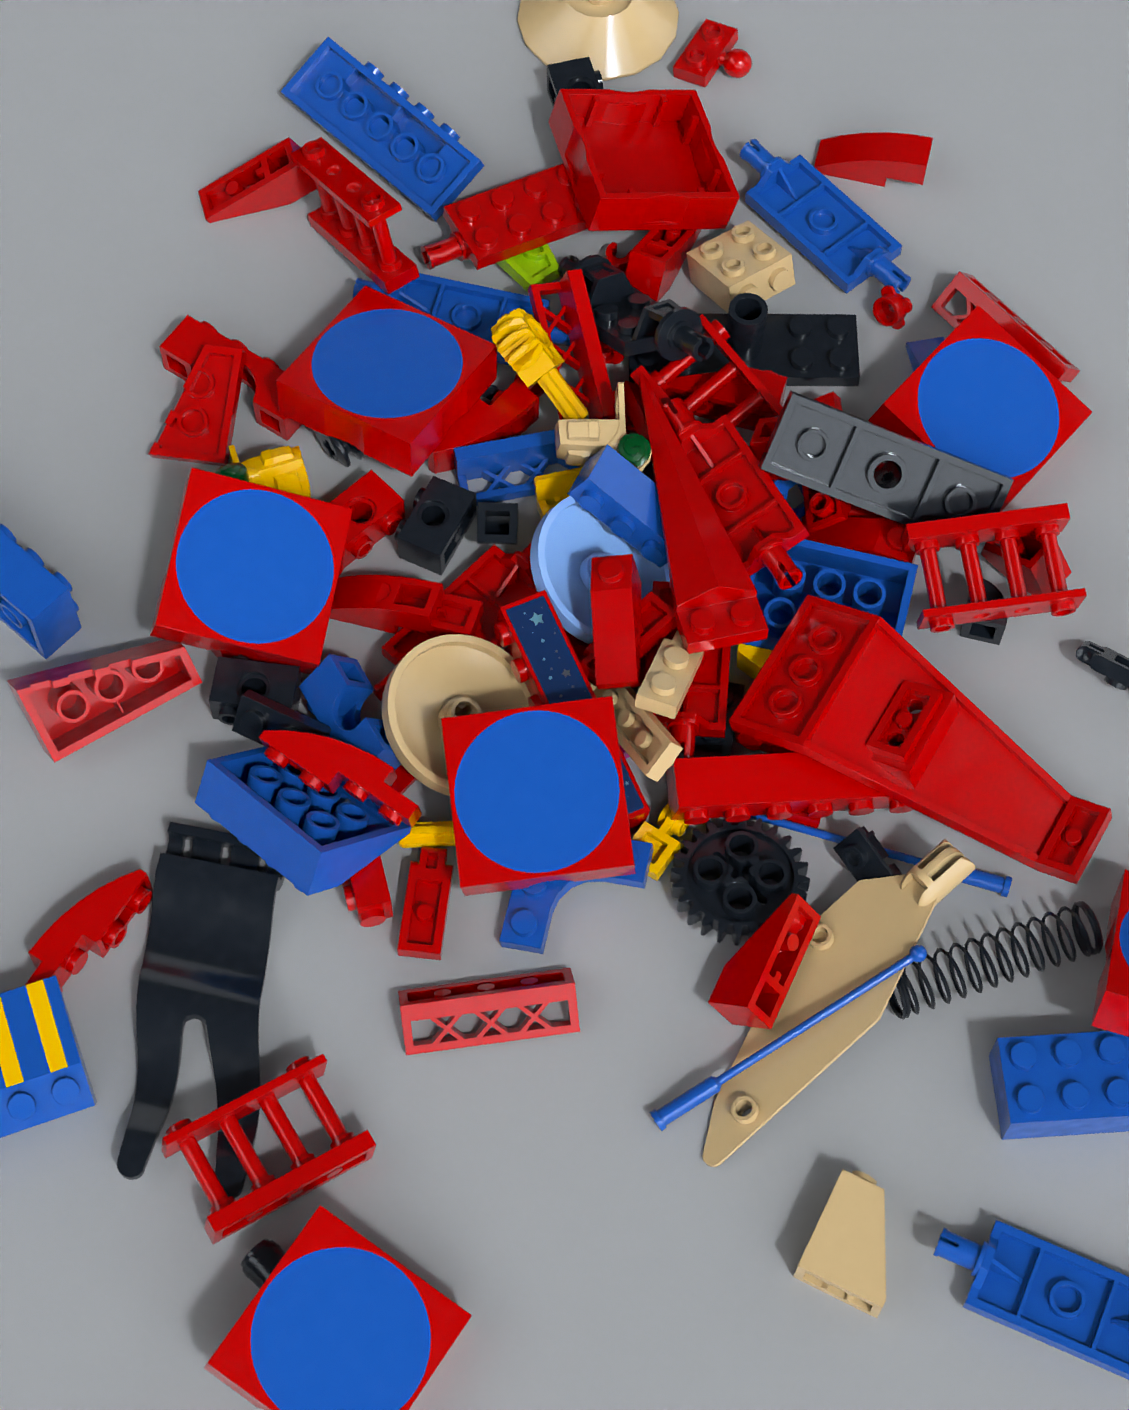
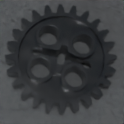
[670,817,810,946]

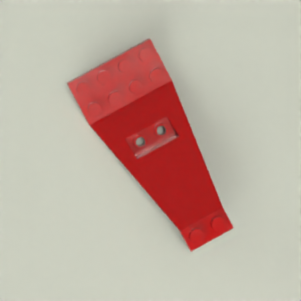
[729,595,1112,885]

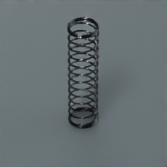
[889,901,1103,1020]

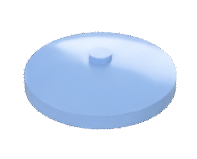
[530,496,670,644]

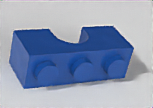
[299,654,401,770]

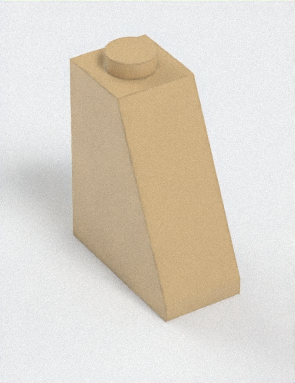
[793,1169,886,1318]

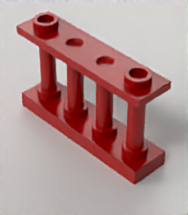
[289,137,420,294]
[630,314,783,452]
[900,503,1087,633]
[161,1054,376,1244]

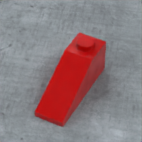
[198,137,317,223]
[625,229,702,302]
[665,367,787,431]
[801,515,916,563]
[590,554,642,689]
[708,893,821,1030]

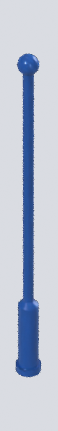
[751,815,1012,898]
[649,945,927,1131]

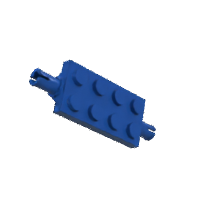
[740,139,911,294]
[353,273,571,366]
[933,1220,1129,1380]

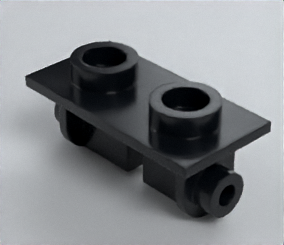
[833,826,903,882]

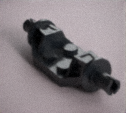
[558,255,714,362]

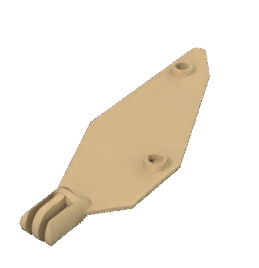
[703,839,975,1167]

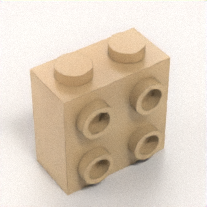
[686,220,795,313]

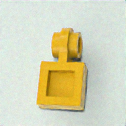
[631,803,689,881]

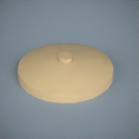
[382,634,531,796]

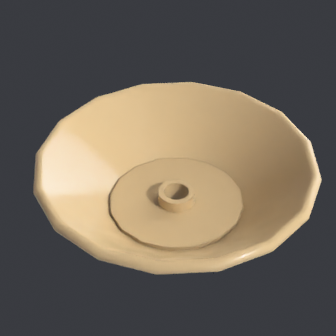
[517,0,679,81]

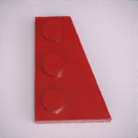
[148,345,246,466]

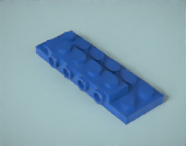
[281,37,484,222]

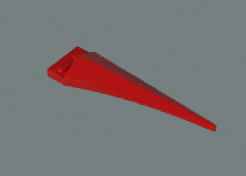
[639,372,769,654]

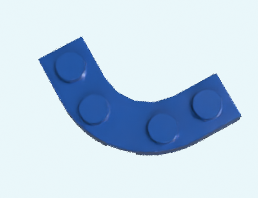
[499,840,654,954]

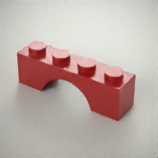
[159,315,302,441]

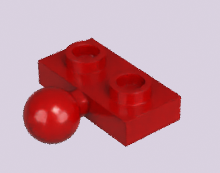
[673,19,752,88]

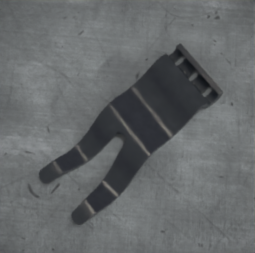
[117,822,285,1198]

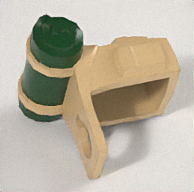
[555,382,652,474]

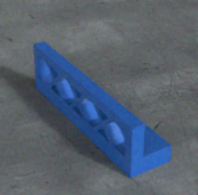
[454,429,579,506]

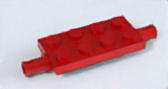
[421,163,587,270]
[662,398,810,590]
[373,543,538,701]
[645,581,731,758]

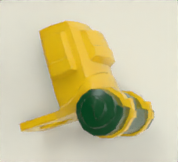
[215,445,311,498]

